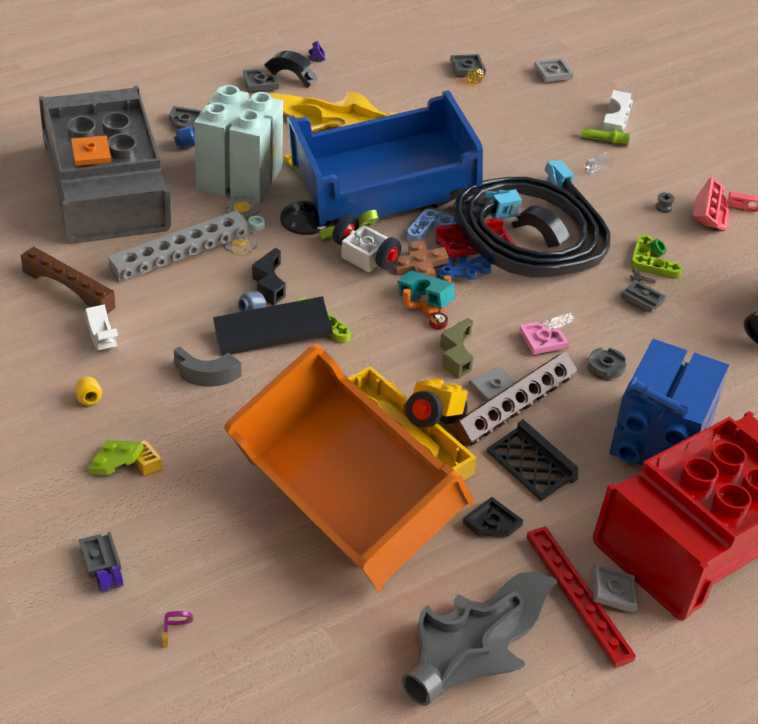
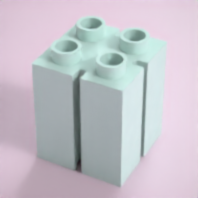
[194,85,283,204]

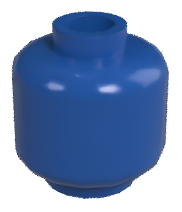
[174,126,195,149]

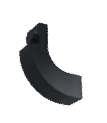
[264,51,318,88]
[511,206,571,248]

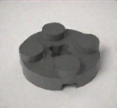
[588,348,626,381]

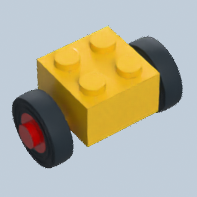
[406,378,468,428]

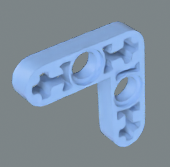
[407,209,457,242]

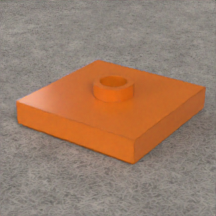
[71,135,111,166]

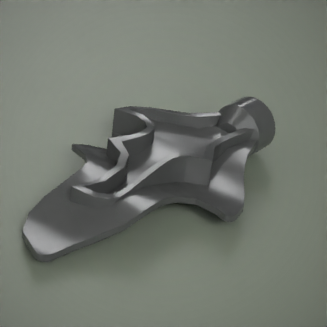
[402,571,557,706]

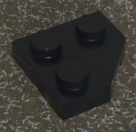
[463,497,523,536]

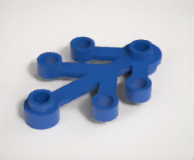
[438,247,492,281]

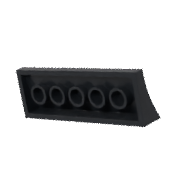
[213,296,333,356]

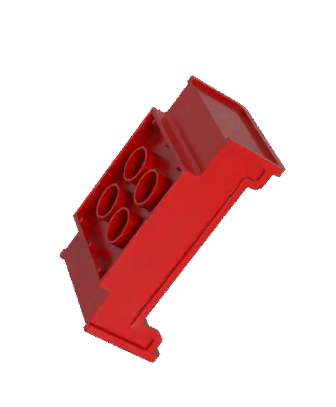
[592,411,758,621]

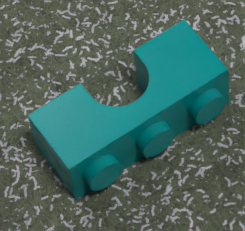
[397,270,455,309]

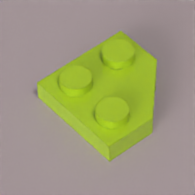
[87,440,144,475]

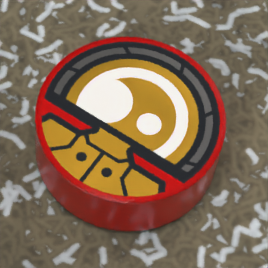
[429,312,448,329]

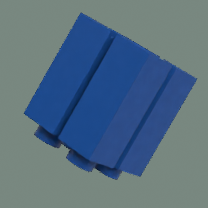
[609,339,730,466]

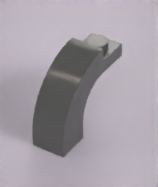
[173,346,241,387]

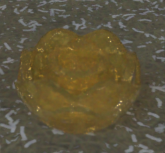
[466,67,485,84]

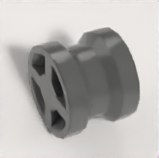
[656,192,675,213]

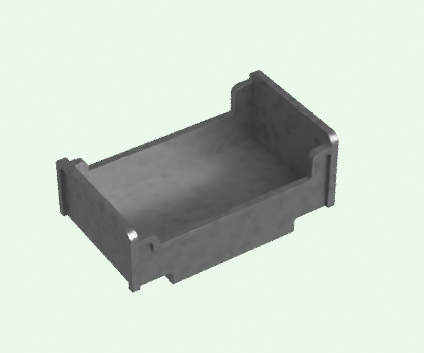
[38,86,171,244]

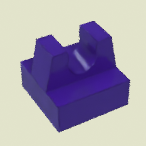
[308,41,325,62]

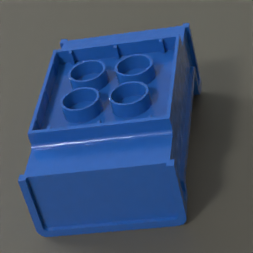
[287,90,483,225]

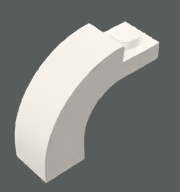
[84,305,118,350]

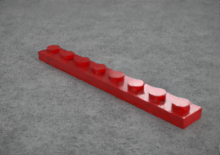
[526,526,636,668]

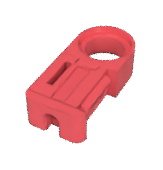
[727,192,758,213]

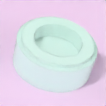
[248,216,265,231]

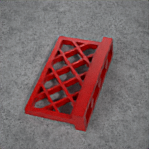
[435,218,515,258]

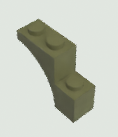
[440,318,473,379]

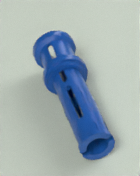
[625,377,689,420]

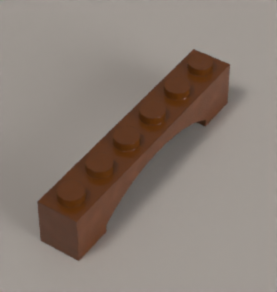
[21,246,116,314]

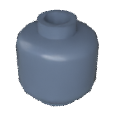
[238,291,266,312]

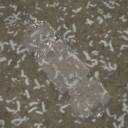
[541,312,574,330]

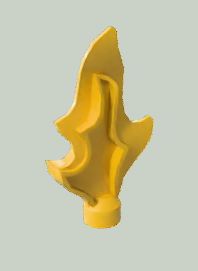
[270,91,398,132]

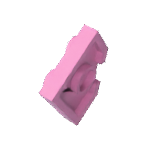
[519,322,568,355]

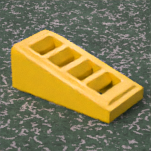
[135,440,163,476]

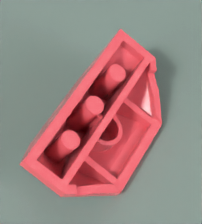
[693,177,729,231]

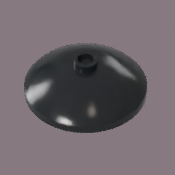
[280,201,331,235]

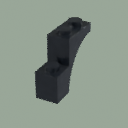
[252,248,286,305]

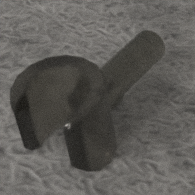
[630,269,656,284]

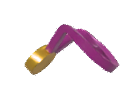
[162,611,193,647]

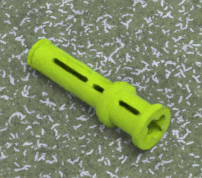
[581,128,630,146]

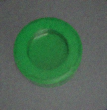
[650,239,666,257]

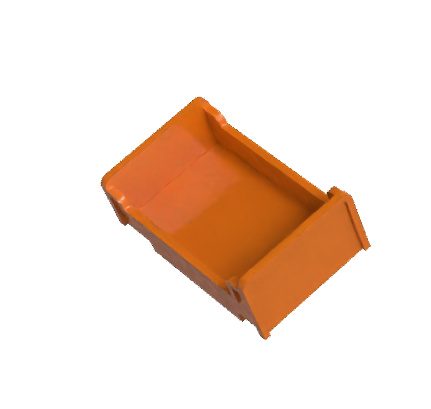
[224,344,475,592]

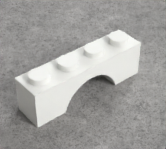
[602,90,633,133]

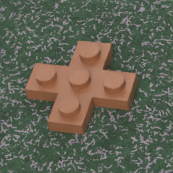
[394,240,449,278]

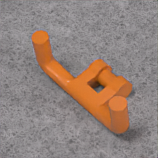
[403,275,451,317]

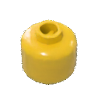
[74,377,102,406]

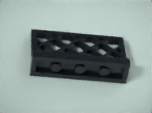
[487,419,578,501]

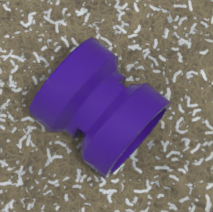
[95,565,124,593]

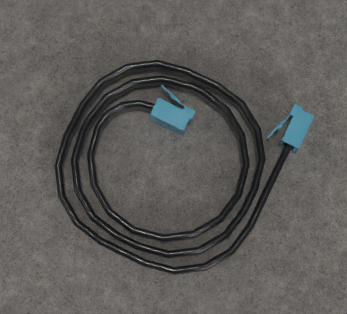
[454,160,610,278]

